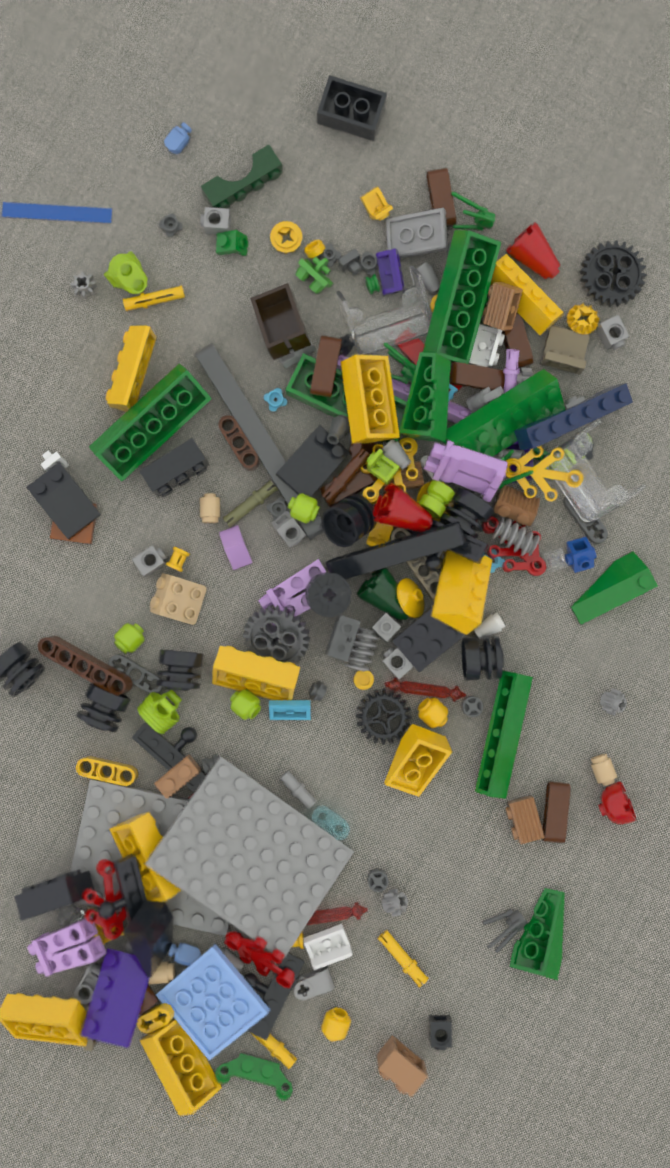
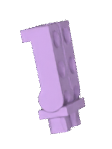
[424,441,508,502]
[258,559,334,626]
[27,915,106,977]

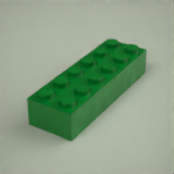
[423,230,501,364]
[286,353,407,443]
[89,363,212,482]
[445,369,566,457]

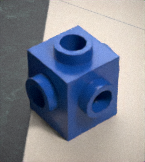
[565,537,597,573]

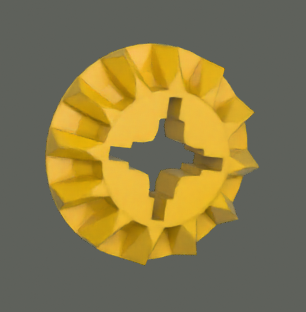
[270,221,302,254]
[567,303,600,334]

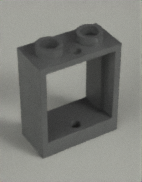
[325,615,361,662]

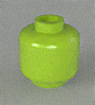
[288,493,320,524]
[114,623,145,654]
[230,689,261,720]

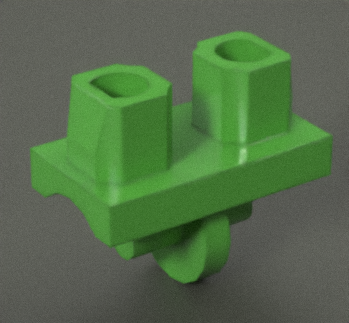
[295,257,333,294]

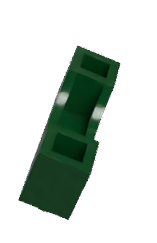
[201,144,283,209]

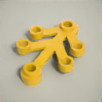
[360,437,418,505]
[505,445,584,502]

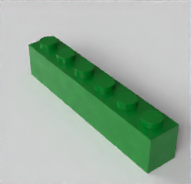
[475,670,533,799]

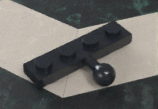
[406,519,489,572]
[131,722,206,792]
[98,854,147,923]
[244,953,305,1040]

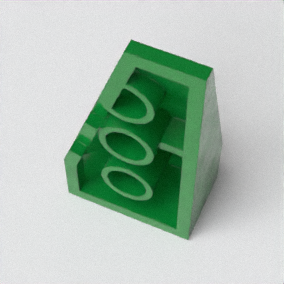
[571,551,658,625]
[509,888,565,981]

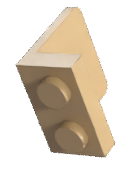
[150,573,206,625]

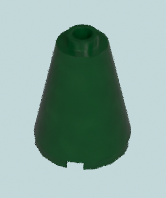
[357,568,409,621]

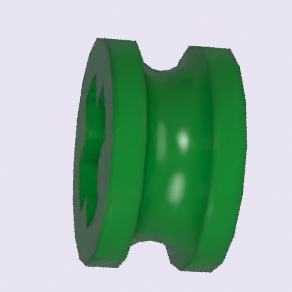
[365,274,380,295]

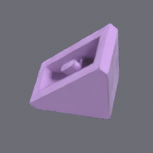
[219,525,253,570]

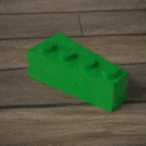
[399,352,451,443]

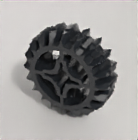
[356,688,412,745]

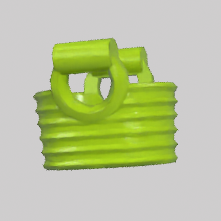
[104,251,148,294]
[137,690,182,734]

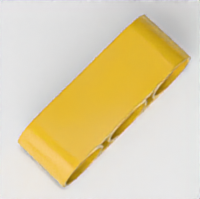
[76,756,138,786]

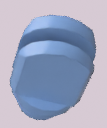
[164,122,192,154]
[168,942,201,967]

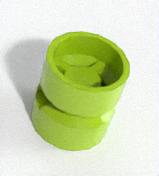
[418,480,455,519]

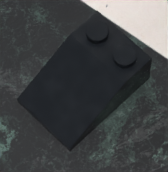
[276,425,350,497]
[27,462,101,540]
[123,900,173,978]

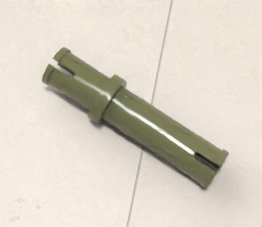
[223,480,278,528]

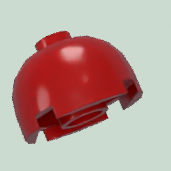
[598,781,636,825]

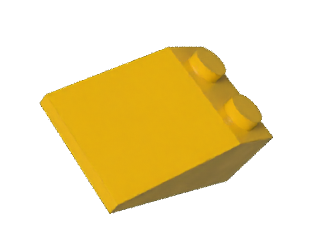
[384,724,452,797]

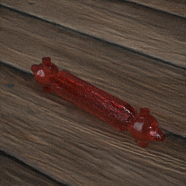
[384,677,466,702]
[306,902,368,925]

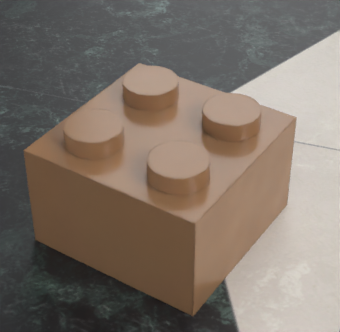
[377,1035,428,1097]

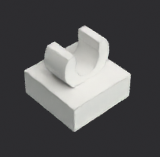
[41,450,69,471]

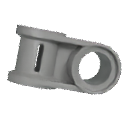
[74,961,101,1004]
[293,966,335,1000]

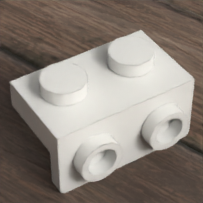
[469,324,505,368]
[303,924,353,970]

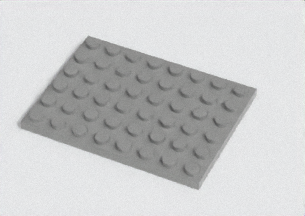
[145,757,354,959]
[71,779,230,936]

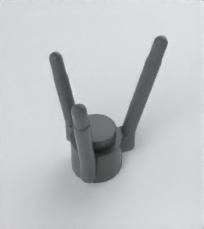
[482,909,527,953]

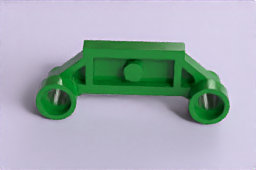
[215,1053,293,1101]

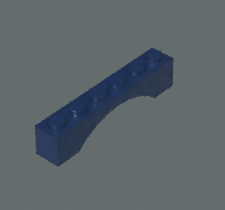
[514,383,633,450]

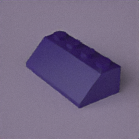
[81,948,150,1048]

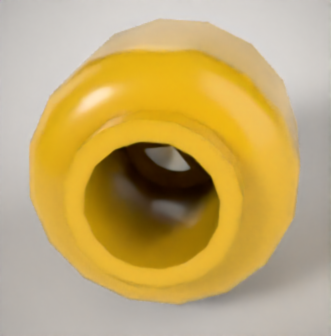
[418,698,448,728]
[321,1007,351,1042]

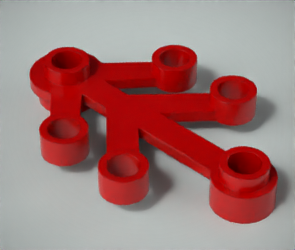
[481,516,546,576]
[82,859,127,940]
[224,931,295,988]

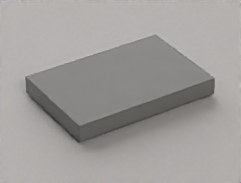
[386,207,448,258]

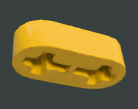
[137,1003,174,1034]

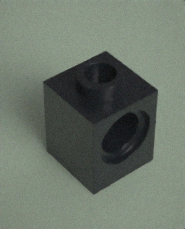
[429,1015,452,1050]

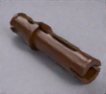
[322,447,370,503]

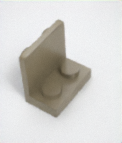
[540,325,590,375]

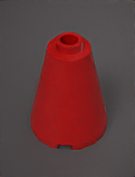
[505,221,560,279]
[373,483,433,532]

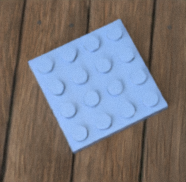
[156,944,270,1060]

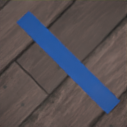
[2,202,112,223]

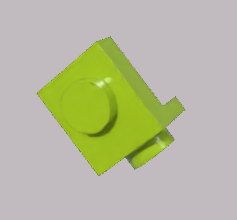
[367,449,400,485]

